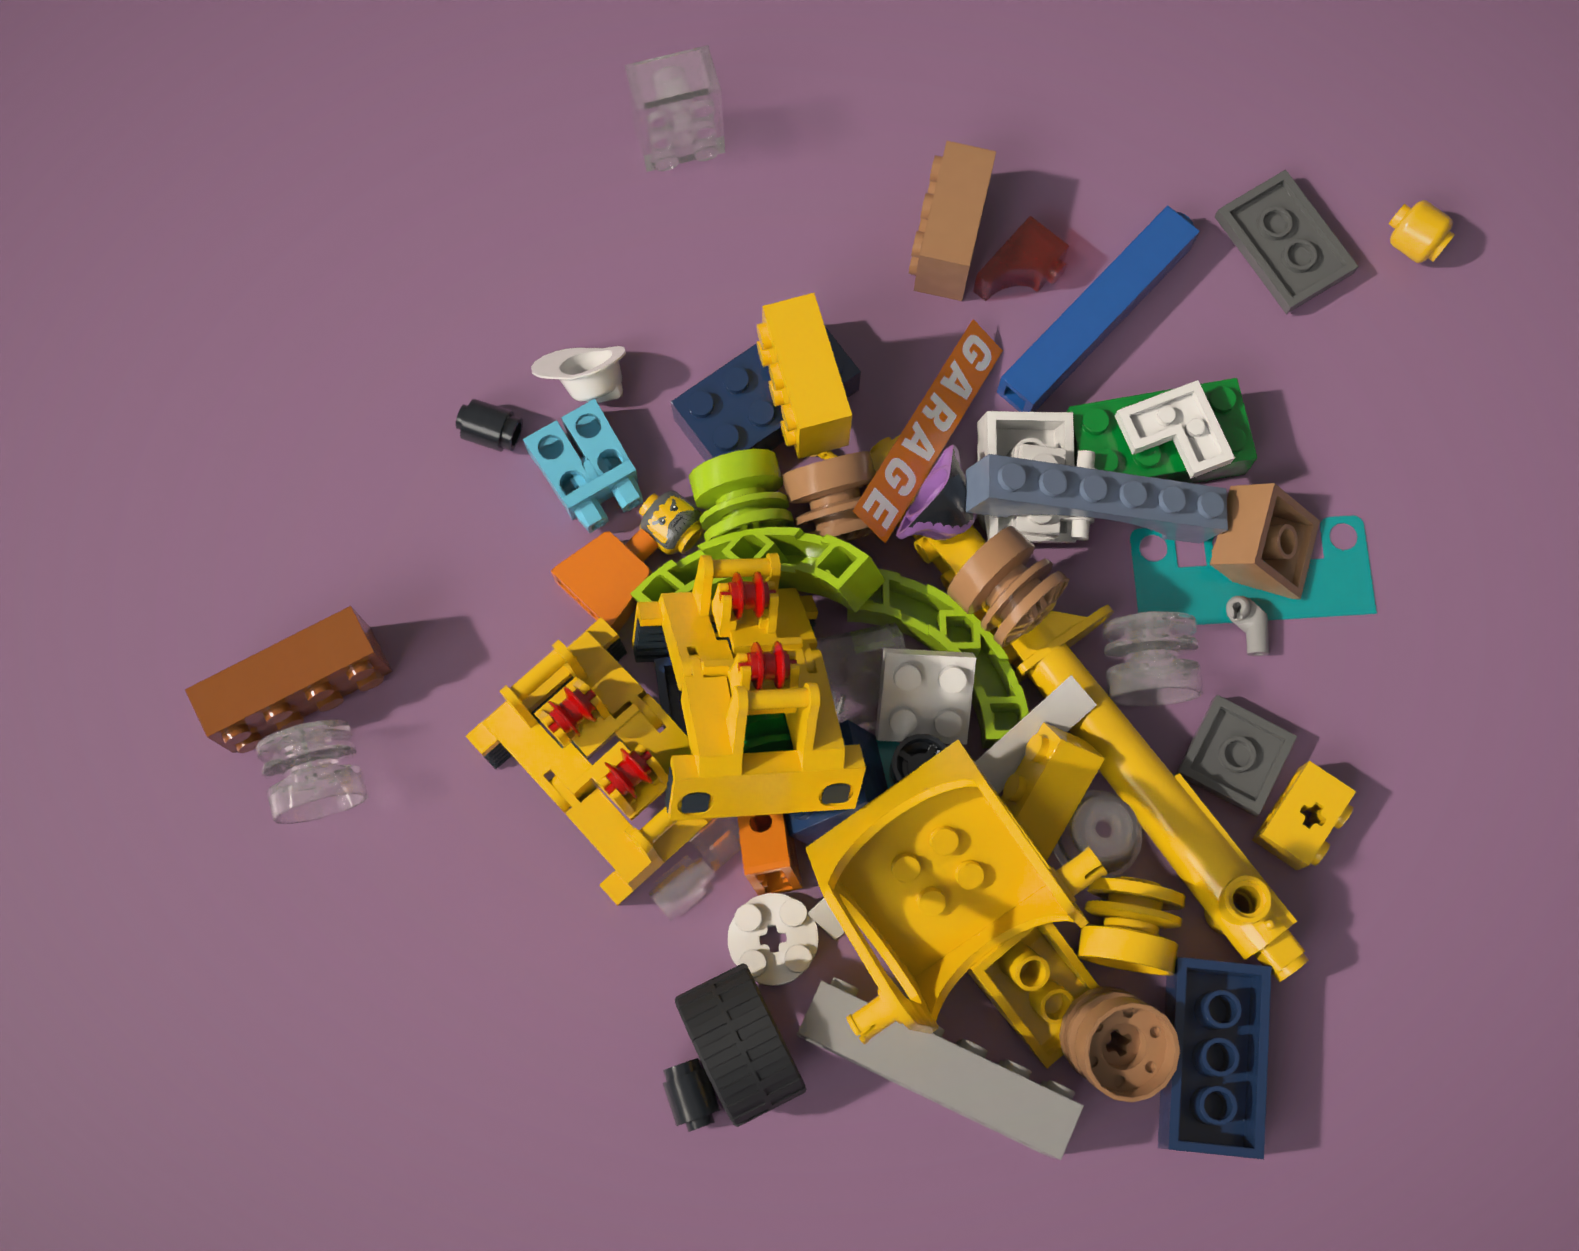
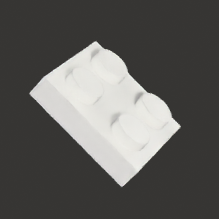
[875,648,976,745]

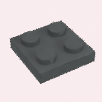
[1175,695,1297,816]

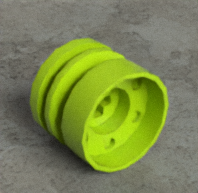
[689,449,795,541]

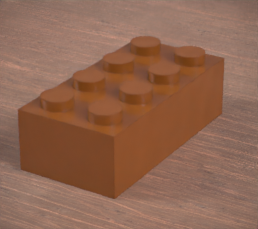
[185,606,392,753]

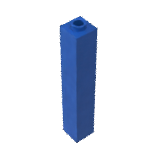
[997,205,1200,412]

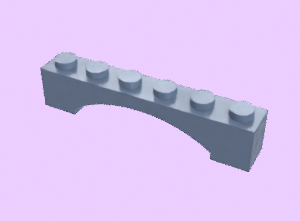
[966,454,1228,544]

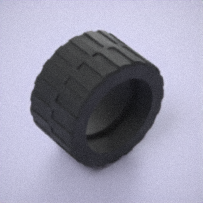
[675,963,807,1127]

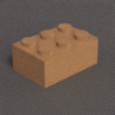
[908,141,996,301]

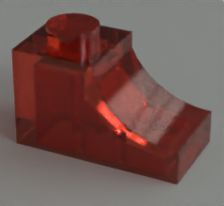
[973,216,1069,301]

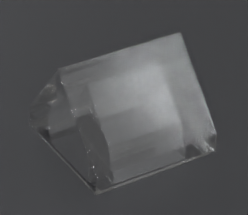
[689,817,741,871]

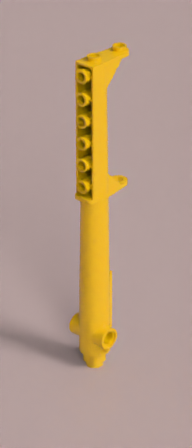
[866,435,1309,982]

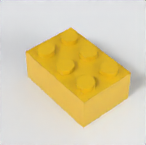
[756,293,852,459]

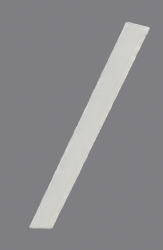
[807,675,1097,941]

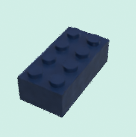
[671,326,861,461]
[1157,957,1272,1160]

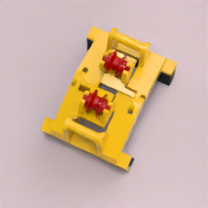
[466,617,713,906]

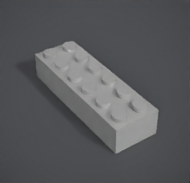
[797,977,1084,1160]

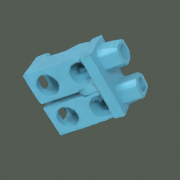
[523,399,643,533]

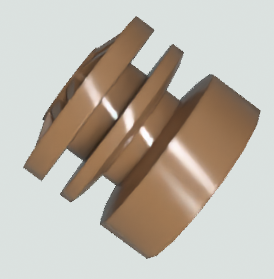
[781,451,876,542]
[947,525,1070,647]
[1059,986,1180,1103]

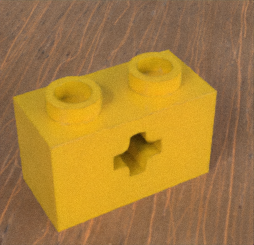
[1252,761,1356,871]

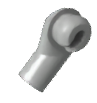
[1226,596,1269,656]

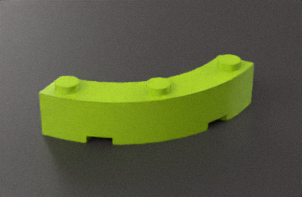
[630,527,885,613]
[847,569,1029,748]

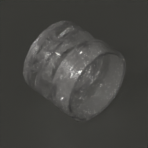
[1102,611,1203,706]
[255,719,369,824]

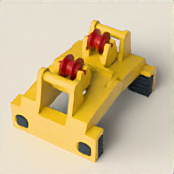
[632,553,866,821]

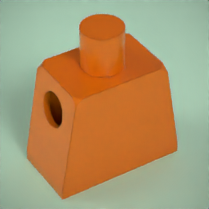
[551,529,658,634]
[737,813,803,896]

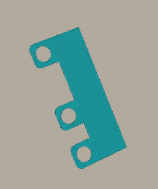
[1130,515,1377,628]

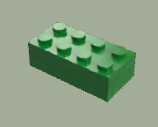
[1067,378,1258,483]

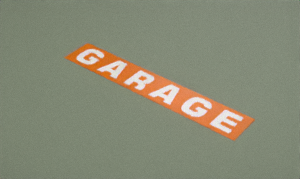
[853,319,1003,543]

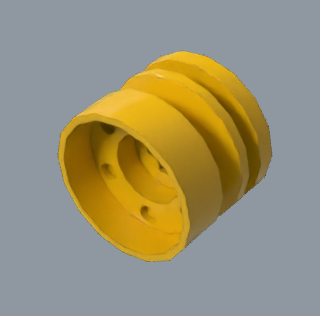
[1077,876,1186,976]

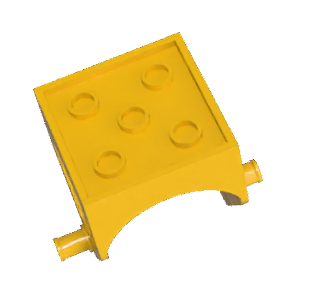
[805,740,1108,1044]

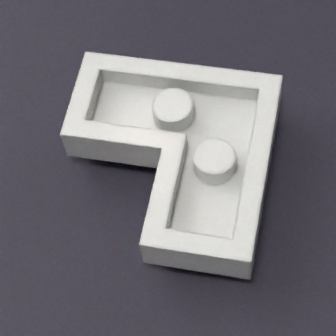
[1115,380,1235,478]

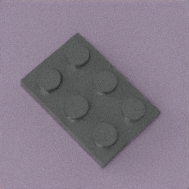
[1215,169,1359,314]

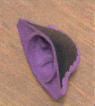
[896,445,977,540]

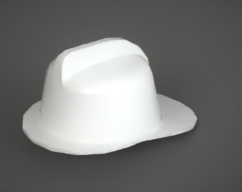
[531,346,626,403]

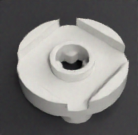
[728,893,818,986]

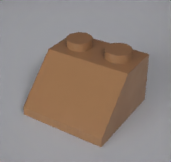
[1210,483,1320,599]

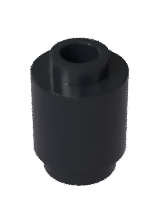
[456,399,523,452]
[662,1058,720,1132]

